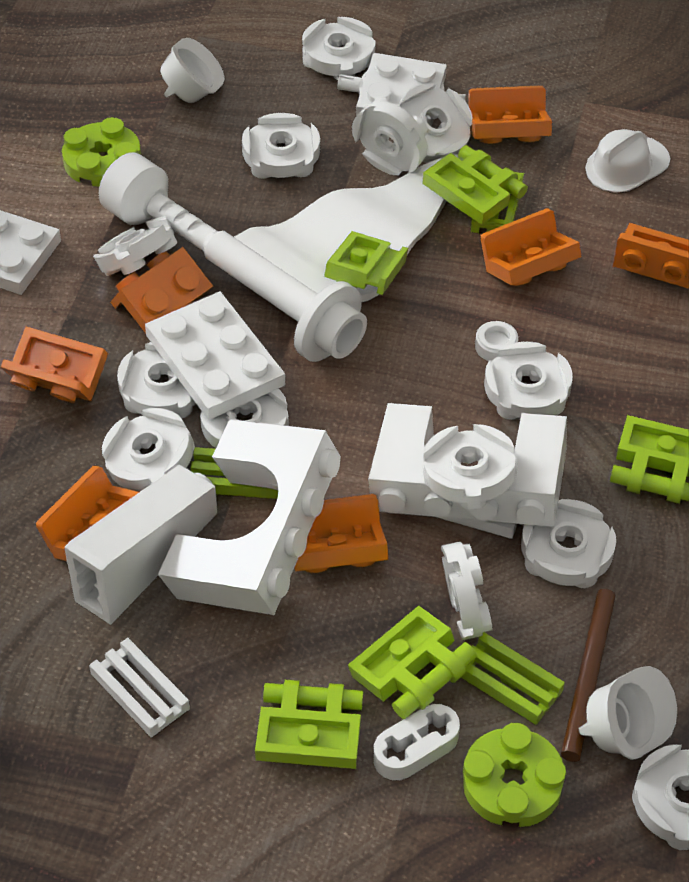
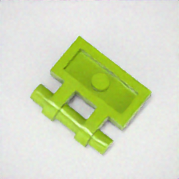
[422,145,528,225]
[610,415,689,504]
[348,606,477,719]
[255,679,363,769]

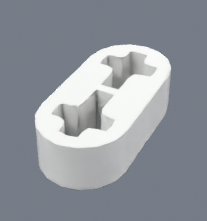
[374,704,460,780]

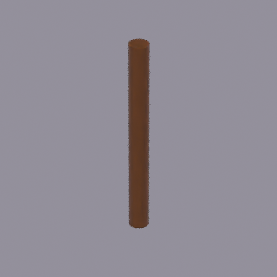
[560,589,616,762]

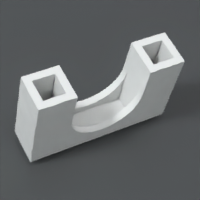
[368,403,567,527]
[158,420,341,615]

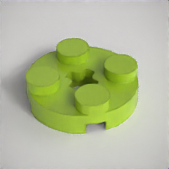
[62,117,141,187]
[463,723,566,827]

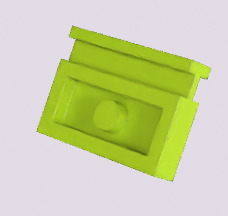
[324,231,409,295]

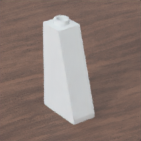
[64,464,217,625]

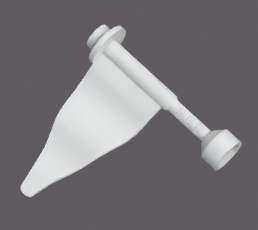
[99,152,458,362]

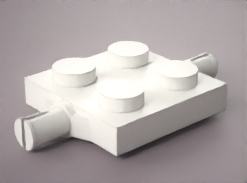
[337,53,466,126]

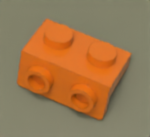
[468,86,552,144]
[480,208,582,286]
[613,223,689,289]
[110,247,213,334]
[0,326,109,403]
[36,466,139,561]
[294,494,388,573]

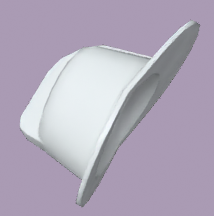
[160,38,225,103]
[585,129,670,193]
[579,666,677,760]

